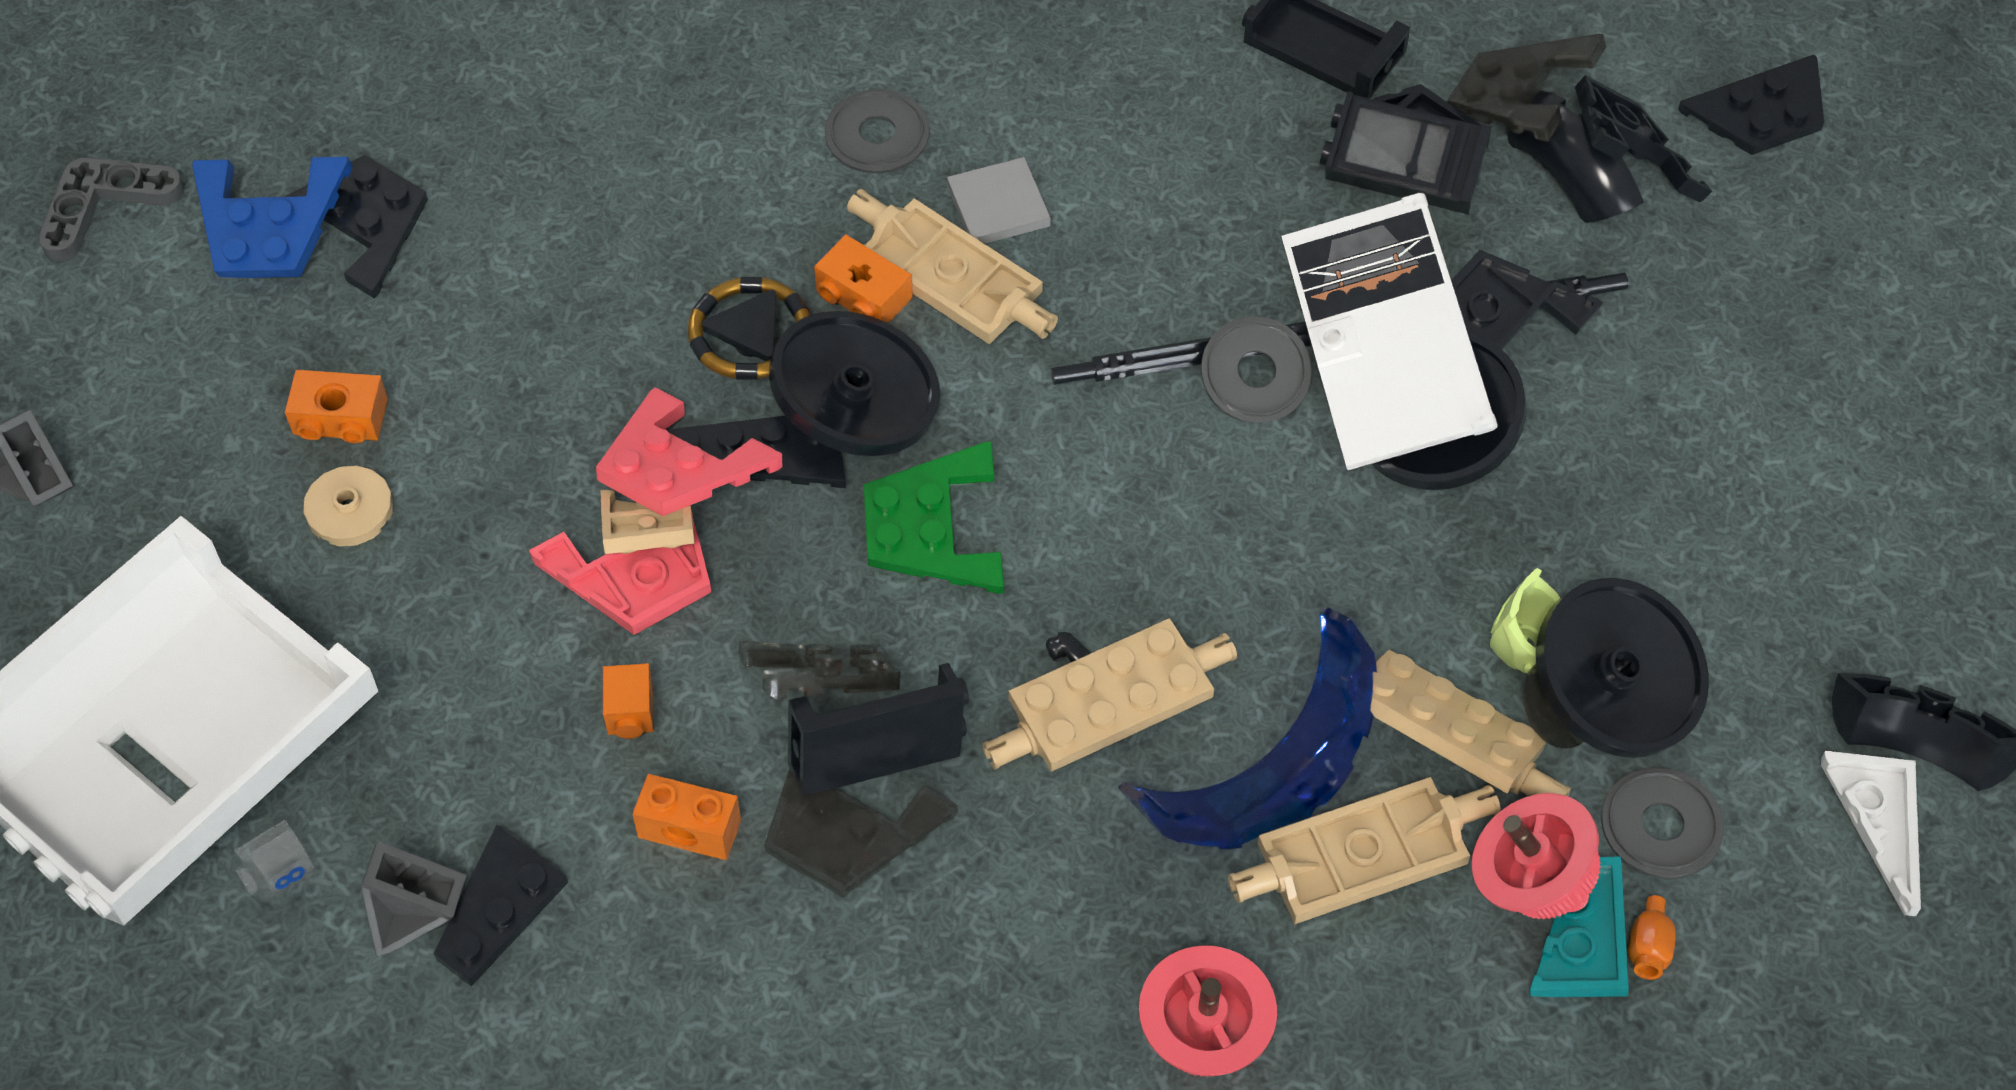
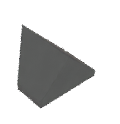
[0,409,73,507]
[361,841,466,956]

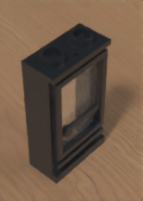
[1320,91,1492,215]

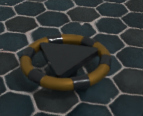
[687,277,810,380]

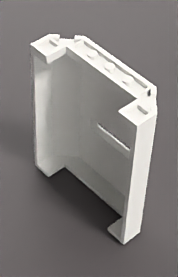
[0,516,378,926]

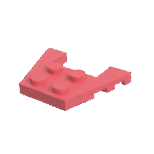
[596,387,783,516]
[529,510,711,635]

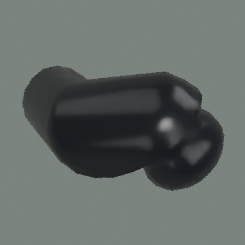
[1046,632,1091,662]

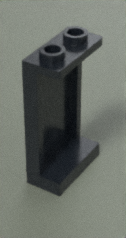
[1242,0,1410,99]
[788,663,969,797]

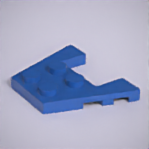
[192,156,353,278]

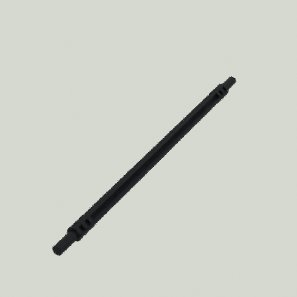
[1051,273,1628,385]

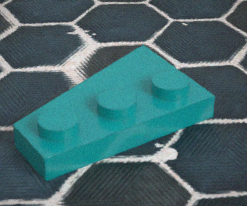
[1530,857,1629,997]

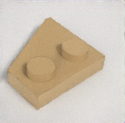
[600,490,695,554]

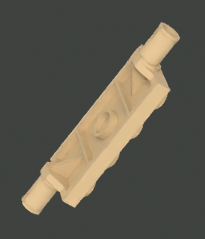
[847,189,1058,345]
[982,618,1237,772]
[1316,650,1571,796]
[1228,777,1501,924]

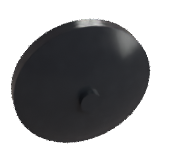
[769,311,940,456]
[1371,332,1527,490]
[1536,578,1709,758]

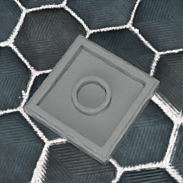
[947,157,1051,244]

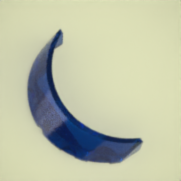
[1118,607,1377,849]

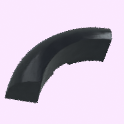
[1507,90,1644,223]
[1832,673,2016,791]

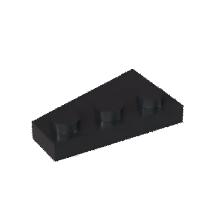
[434,824,568,986]

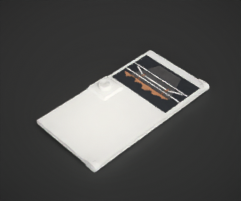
[1281,193,1498,470]

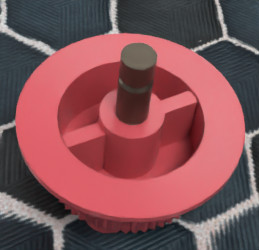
[1472,793,1601,920]
[1139,946,1277,1077]

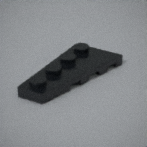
[667,416,846,488]

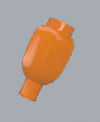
[1628,895,1676,980]

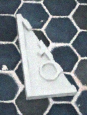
[1821,751,1921,916]

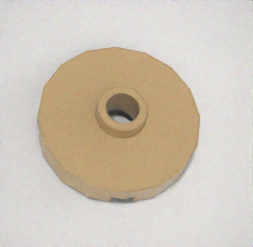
[303,466,393,546]

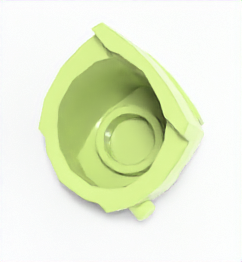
[1490,568,1560,674]

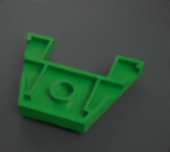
[863,442,1004,594]

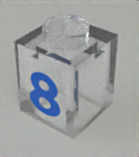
[235,820,317,903]

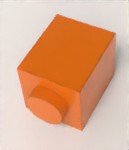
[603,663,654,739]

